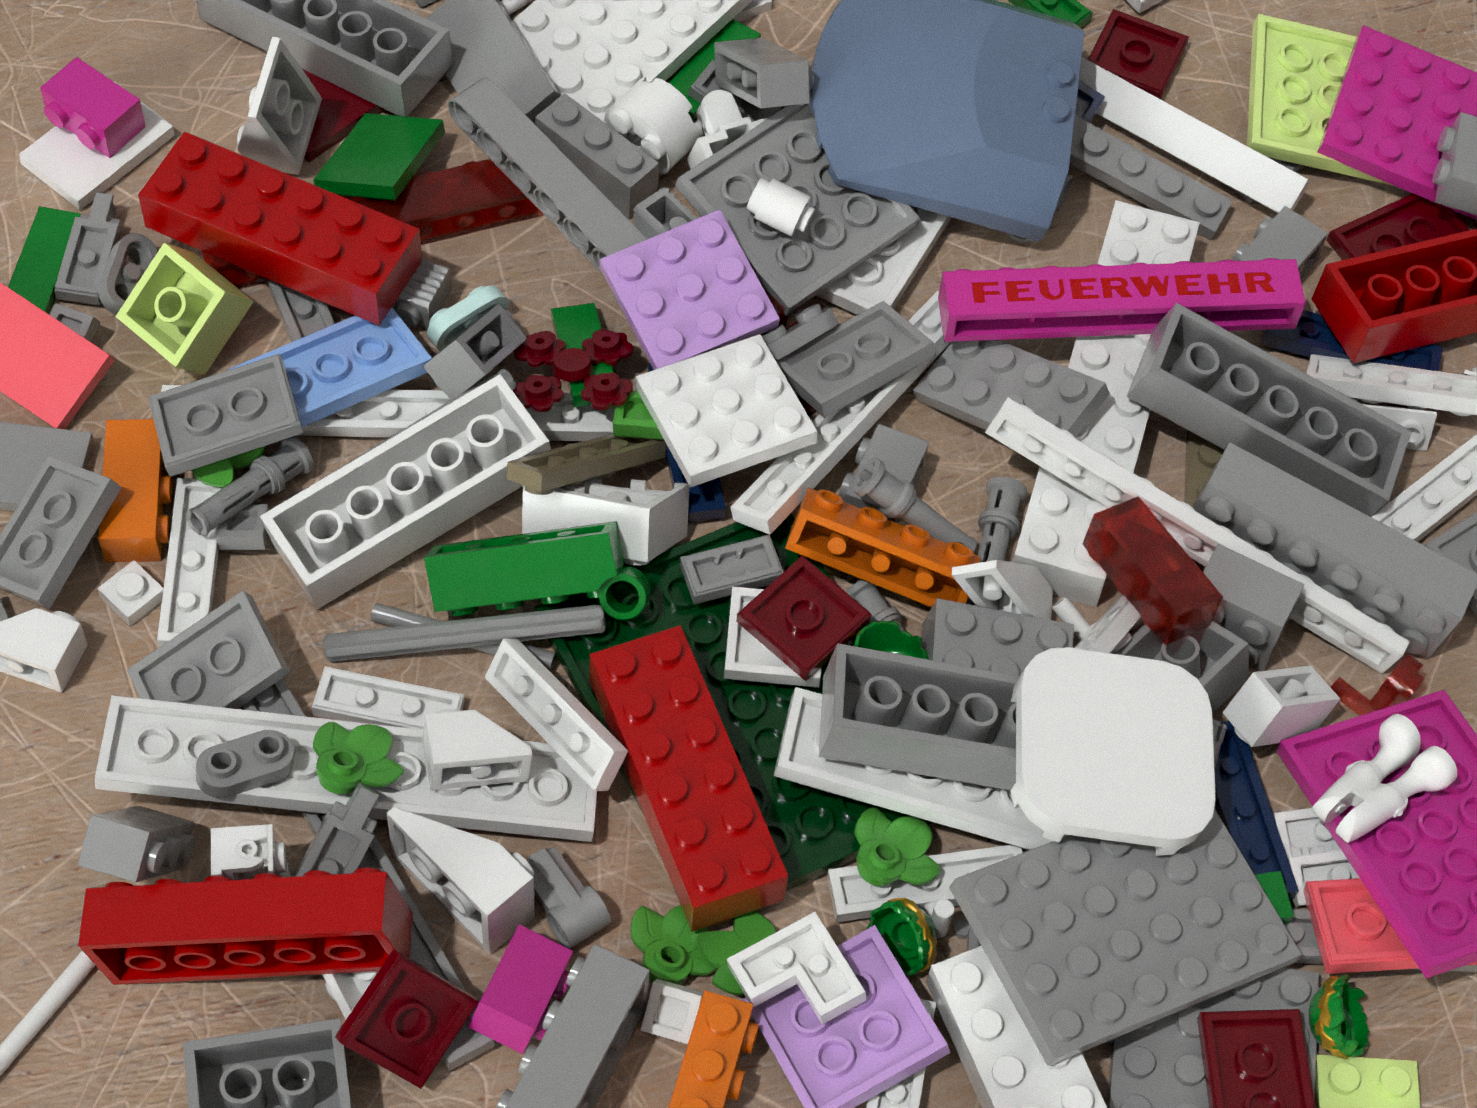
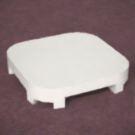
[1010,647,1216,856]

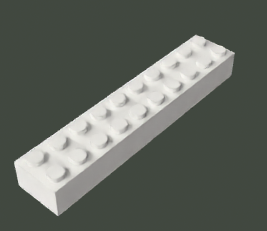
[1013,200,1200,607]

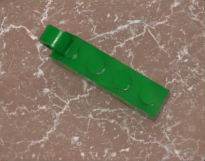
[424,521,650,620]

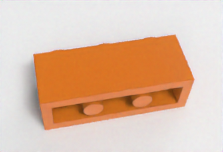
[98,419,173,563]

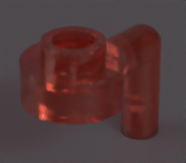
[1331,654,1425,716]

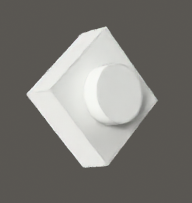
[97,560,163,627]
[640,979,704,1044]

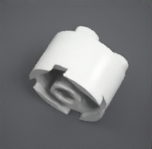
[604,77,703,176]

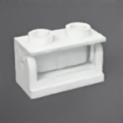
[211,824,291,880]

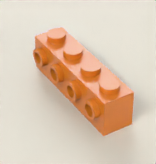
[785,487,980,607]
[668,990,759,1108]

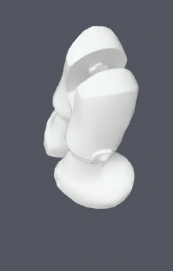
[1312,714,1457,843]

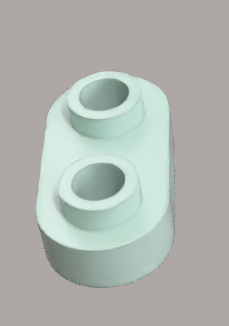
[427,285,509,351]

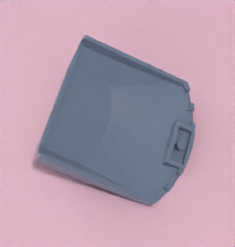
[809,0,1085,241]

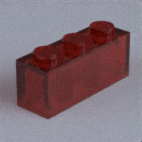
[1082,496,1223,645]

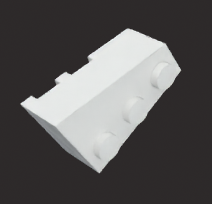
[522,477,689,565]

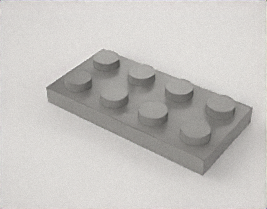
[913,340,1110,438]

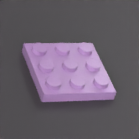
[599,209,780,370]
[743,925,951,1108]

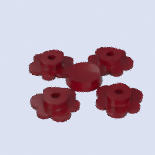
[512,329,633,412]

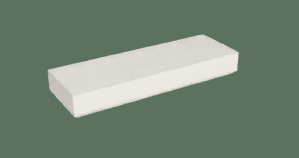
[312,666,465,730]

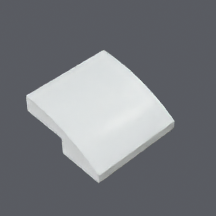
[1273,808,1360,907]

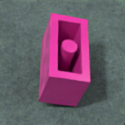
[40,57,146,158]
[468,924,573,1054]

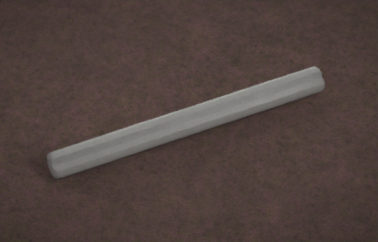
[323,605,606,662]

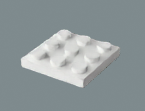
[635,334,818,488]

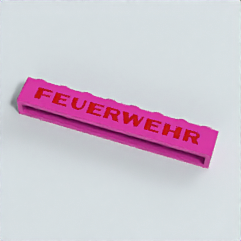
[938,258,1306,342]

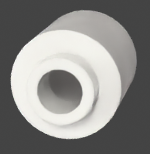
[746,178,815,237]

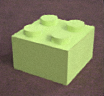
[115,242,254,375]

